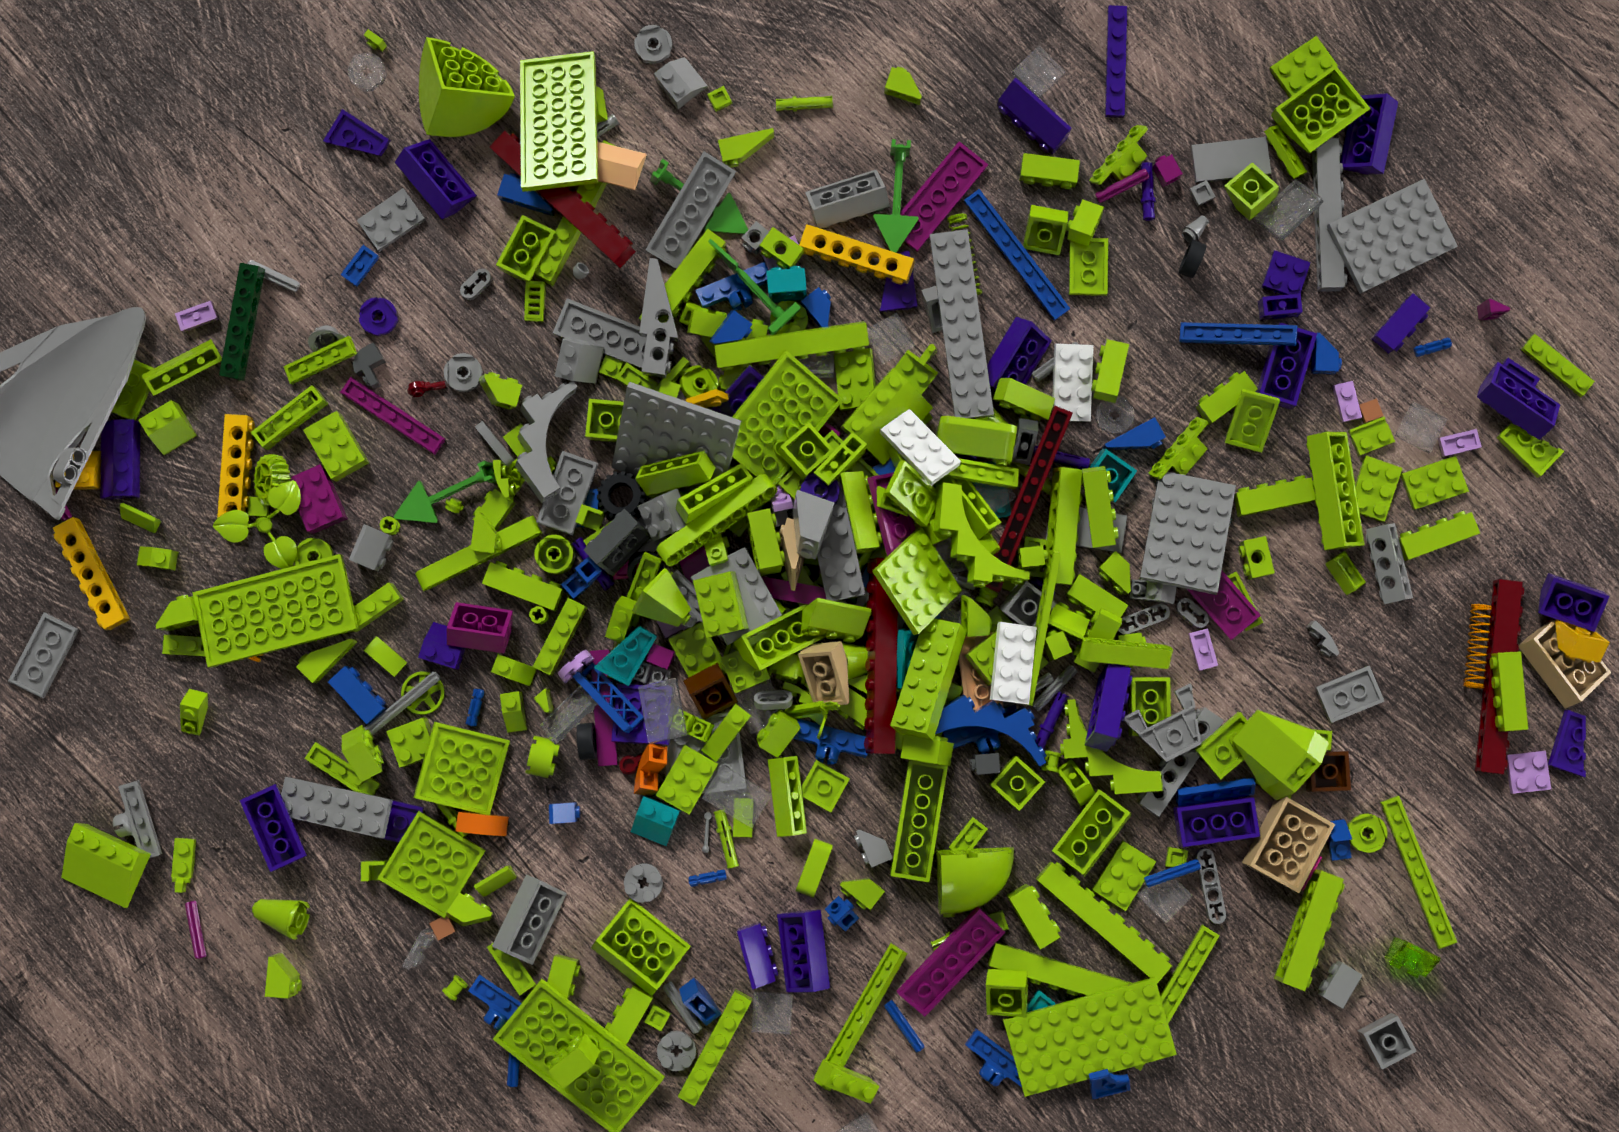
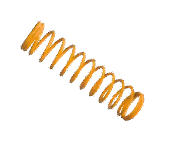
[1463,604,1492,689]

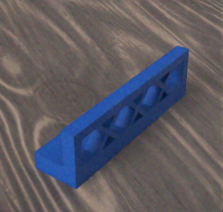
[572,662,645,734]

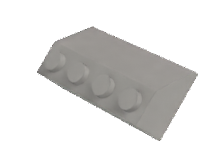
[805,170,890,228]
[492,874,567,965]

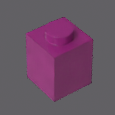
[1153,154,1183,187]
[646,643,675,670]

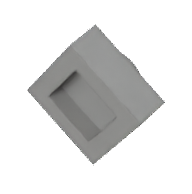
[1189,180,1216,207]

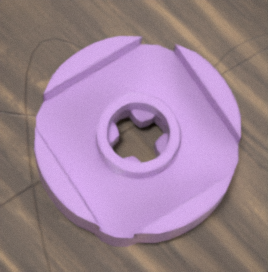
[558,650,595,683]

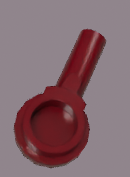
[407,381,446,397]
[619,753,643,775]

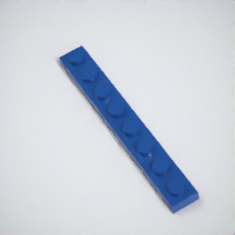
[964,189,1070,321]

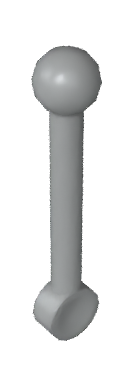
[702,812,712,853]

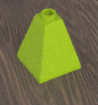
[632,568,691,627]

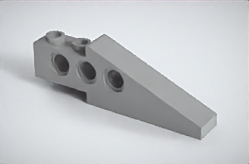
[639,258,679,378]

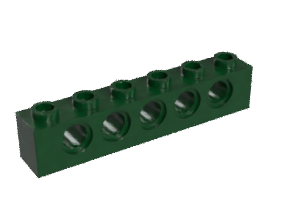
[219,263,265,381]

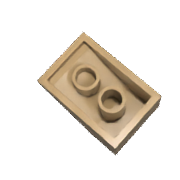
[780,518,805,591]
[798,641,849,705]

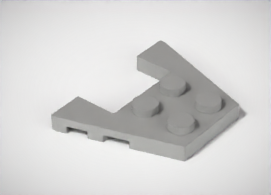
[1123,683,1201,762]

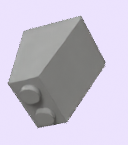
[793,490,834,560]

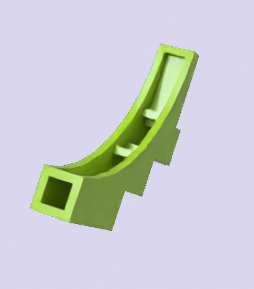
[934,482,1030,587]
[1060,699,1163,794]

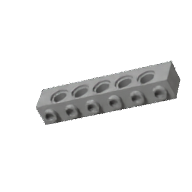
[1137,707,1224,817]

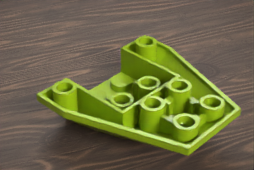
[1231,710,1329,800]

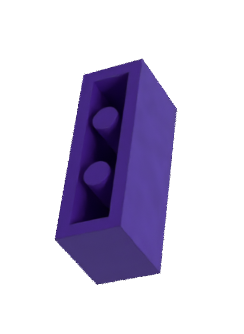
[1371,293,1430,354]

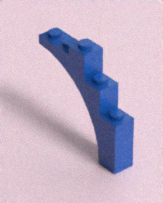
[935,694,1046,766]

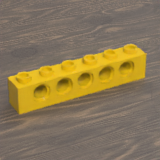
[799,224,915,285]
[217,414,255,518]
[53,517,131,630]

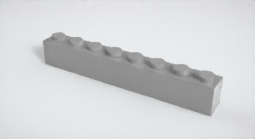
[1312,138,1347,292]

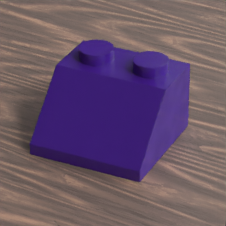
[418,622,466,670]

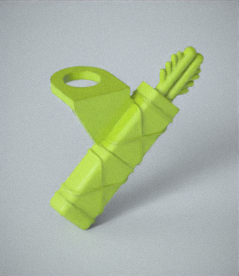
[784,701,840,739]

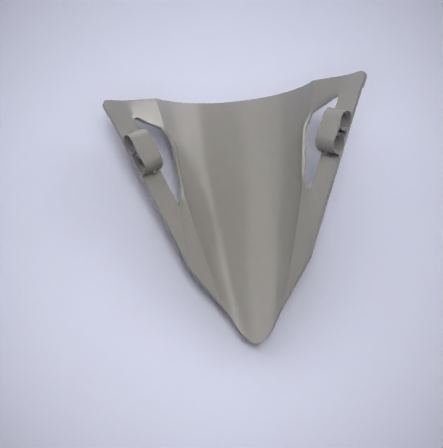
[0,307,146,520]

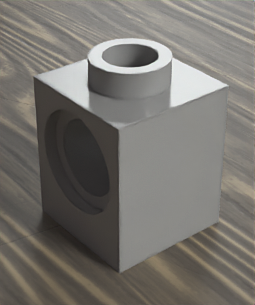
[741,221,769,254]

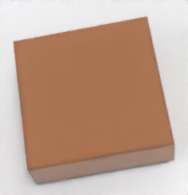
[1359,398,1384,423]
[429,916,456,941]

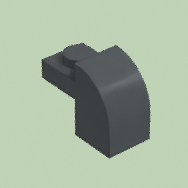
[353,342,386,389]

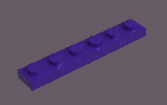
[1105,5,1127,118]

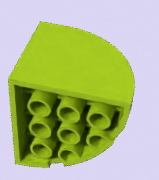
[419,37,515,137]
[936,847,1014,917]

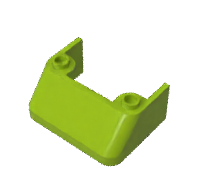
[936,416,1017,467]

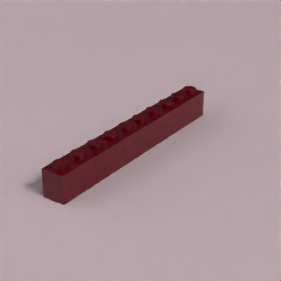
[490,131,636,268]
[985,406,1073,592]
[864,558,898,754]
[1475,579,1524,774]

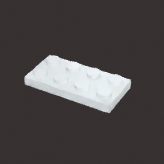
[1052,344,1094,422]
[880,409,961,486]
[990,622,1037,705]

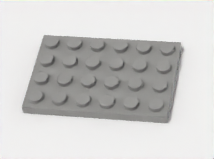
[1326,179,1458,294]
[1139,472,1236,595]

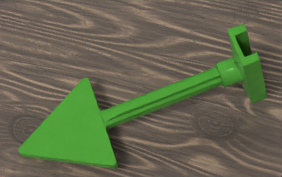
[873,139,919,253]
[650,158,748,234]
[708,239,801,335]
[394,461,497,523]

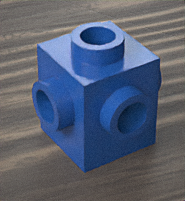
[825,896,859,932]

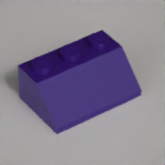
[1538,573,1610,632]
[737,922,778,990]

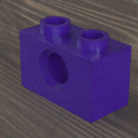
[1258,293,1303,320]

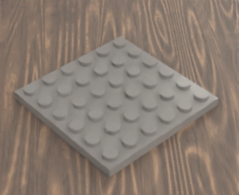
[612,382,741,493]

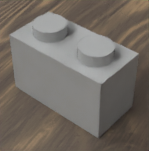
[1318,961,1362,1009]

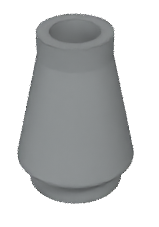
[1182,215,1209,243]

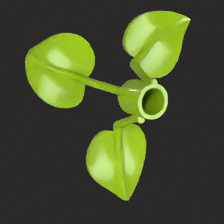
[212,480,301,569]

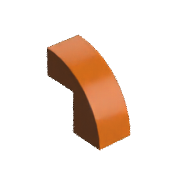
[634,743,667,797]
[455,812,509,836]

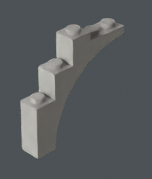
[515,381,578,503]

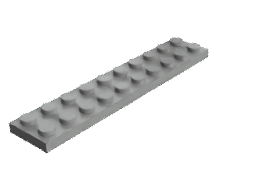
[929,229,994,419]

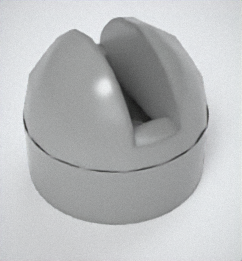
[573,262,589,279]

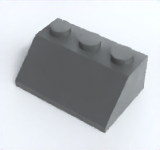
[584,509,651,577]

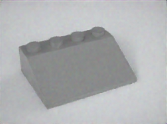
[690,547,782,645]

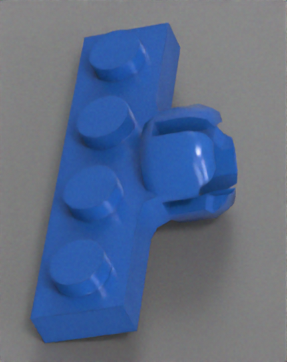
[695,262,769,311]
[943,705,1016,754]
[793,719,868,764]
[468,974,521,1031]
[965,1029,1022,1087]

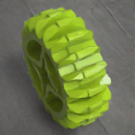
[253,454,291,506]

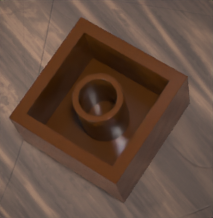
[683,663,738,720]
[1306,751,1351,792]

